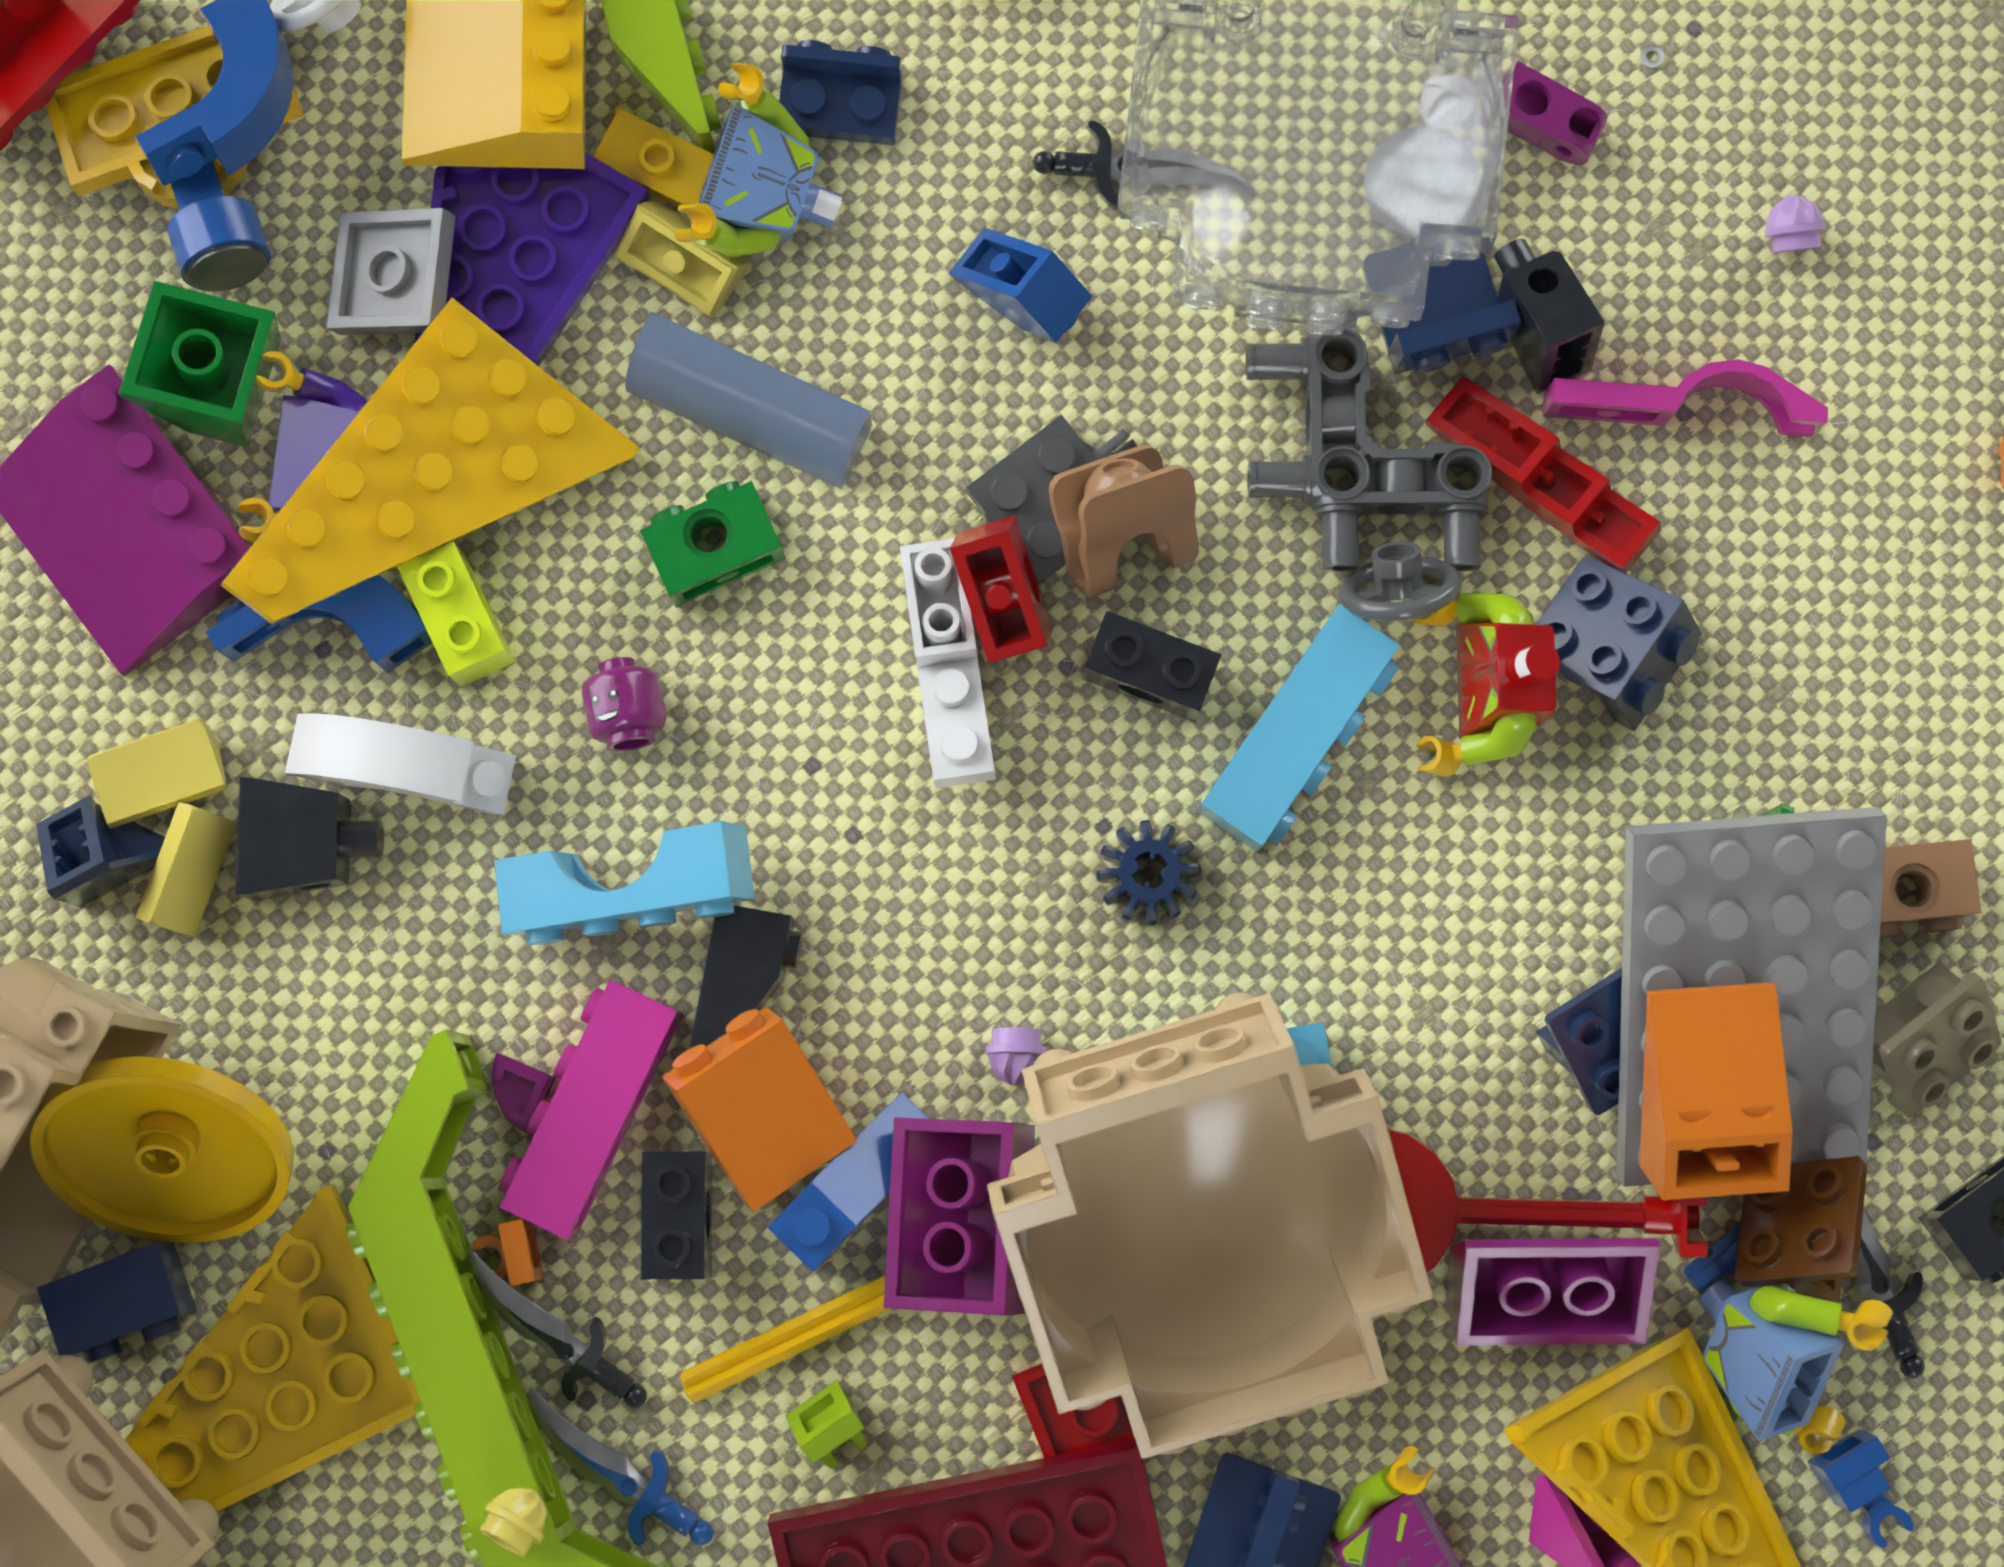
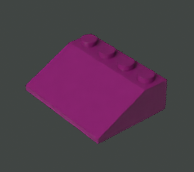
[0,364,253,677]

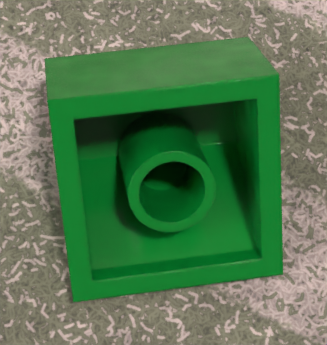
[119,281,281,447]

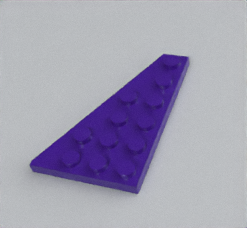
[414,152,650,366]

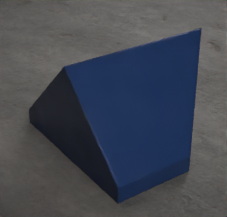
[36,795,165,907]

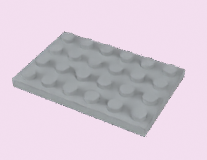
[1616,807,1887,1187]

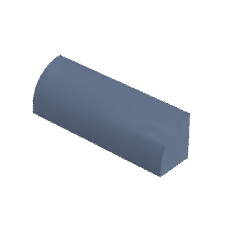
[625,311,872,489]

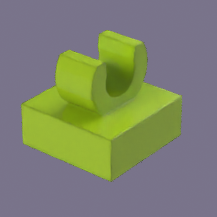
[785,1380,867,1469]

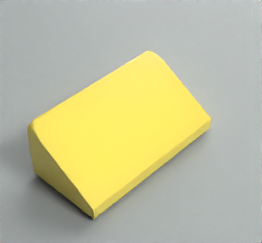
[614,199,751,318]
[87,719,228,829]
[135,802,237,938]

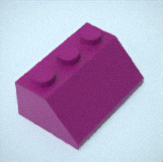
[884,1117,1035,1316]
[1446,1238,1660,1346]

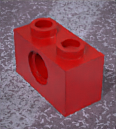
[950,515,1053,664]

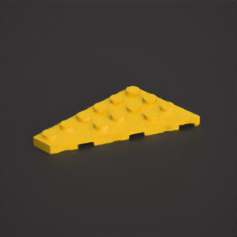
[221,298,640,624]
[124,1184,420,1512]
[1503,1327,1801,1567]

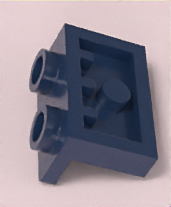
[779,40,903,146]

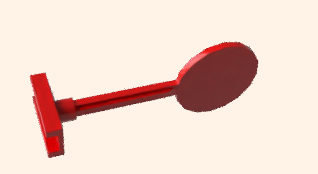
[1387,1129,1707,1273]

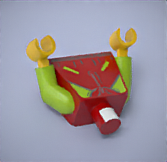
[1413,593,1560,777]

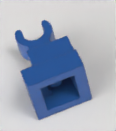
[1807,1429,1914,1548]

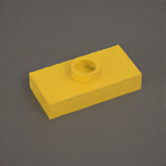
[593,108,714,208]

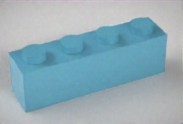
[1197,604,1400,853]

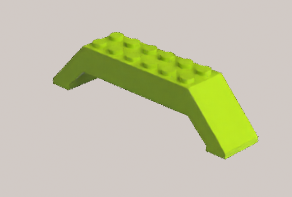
[346,1029,673,1567]

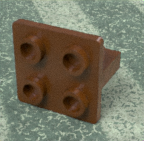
[1734,1156,1867,1304]

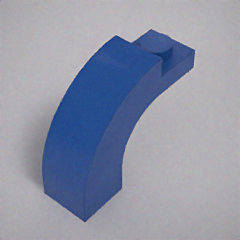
[135,0,294,186]
[206,575,432,673]

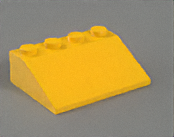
[402,0,587,169]

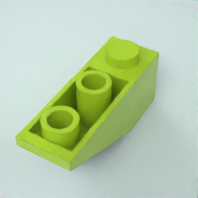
[601,0,722,153]

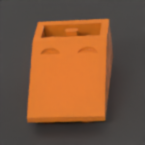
[1639,982,1793,1200]

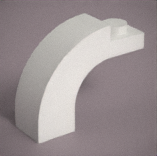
[285,713,516,815]

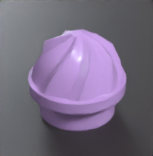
[1764,195,1826,253]
[985,1028,1047,1086]

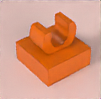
[472,1219,545,1286]

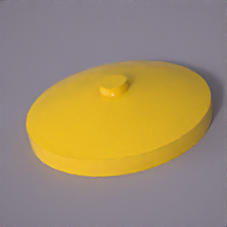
[30,1056,294,1243]

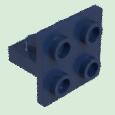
[1536,968,1622,1115]
[1183,1452,1341,1567]

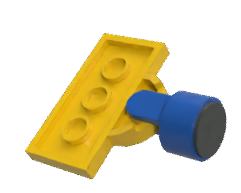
[46,25,304,292]

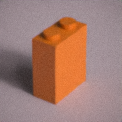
[662,1007,858,1213]

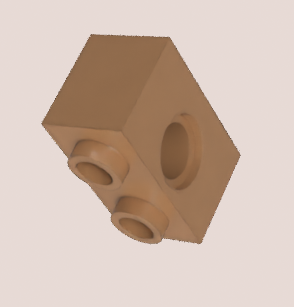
[1880,839,1982,938]

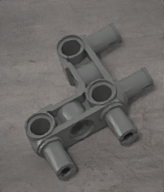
[1245,327,1493,572]

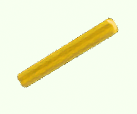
[679,1275,892,1403]

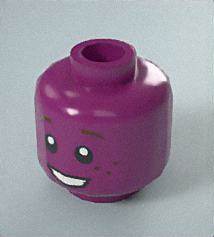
[582,657,667,752]

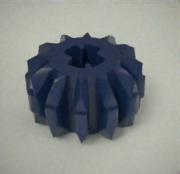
[1096,820,1201,926]

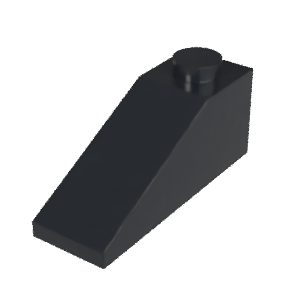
[689,905,803,1049]

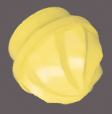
[479,1488,547,1557]

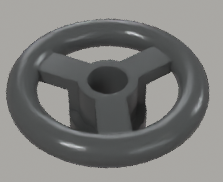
[1339,541,1462,621]

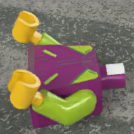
[1329,1446,1462,1567]

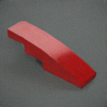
[1425,375,1661,574]

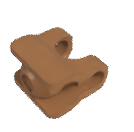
[1049,445,1199,598]

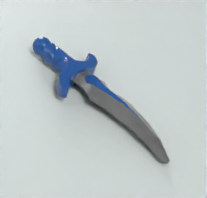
[527,1389,714,1546]

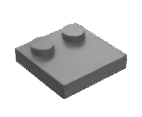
[327,208,456,335]

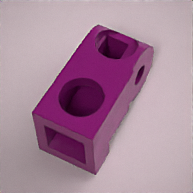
[1481,61,1608,165]

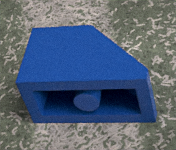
[949,227,1093,343]

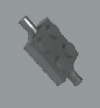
[965,414,1137,585]

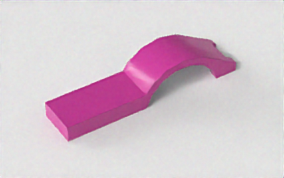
[1543,359,1828,437]

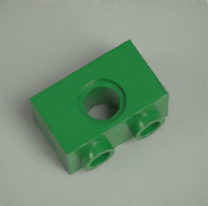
[640,481,786,607]

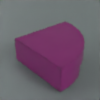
[491,1052,556,1133]

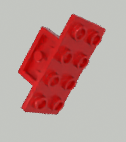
[0,0,141,151]

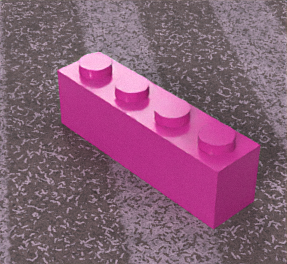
[498,979,684,1240]

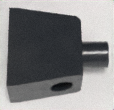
[1494,239,1605,394]
[236,777,384,900]

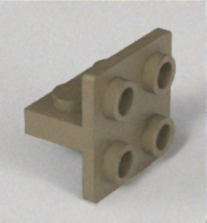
[1872,962,2002,1118]

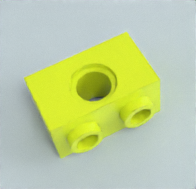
[397,540,516,688]

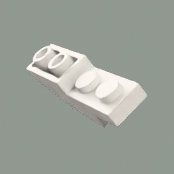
[900,538,996,789]

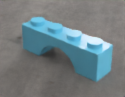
[494,821,755,945]

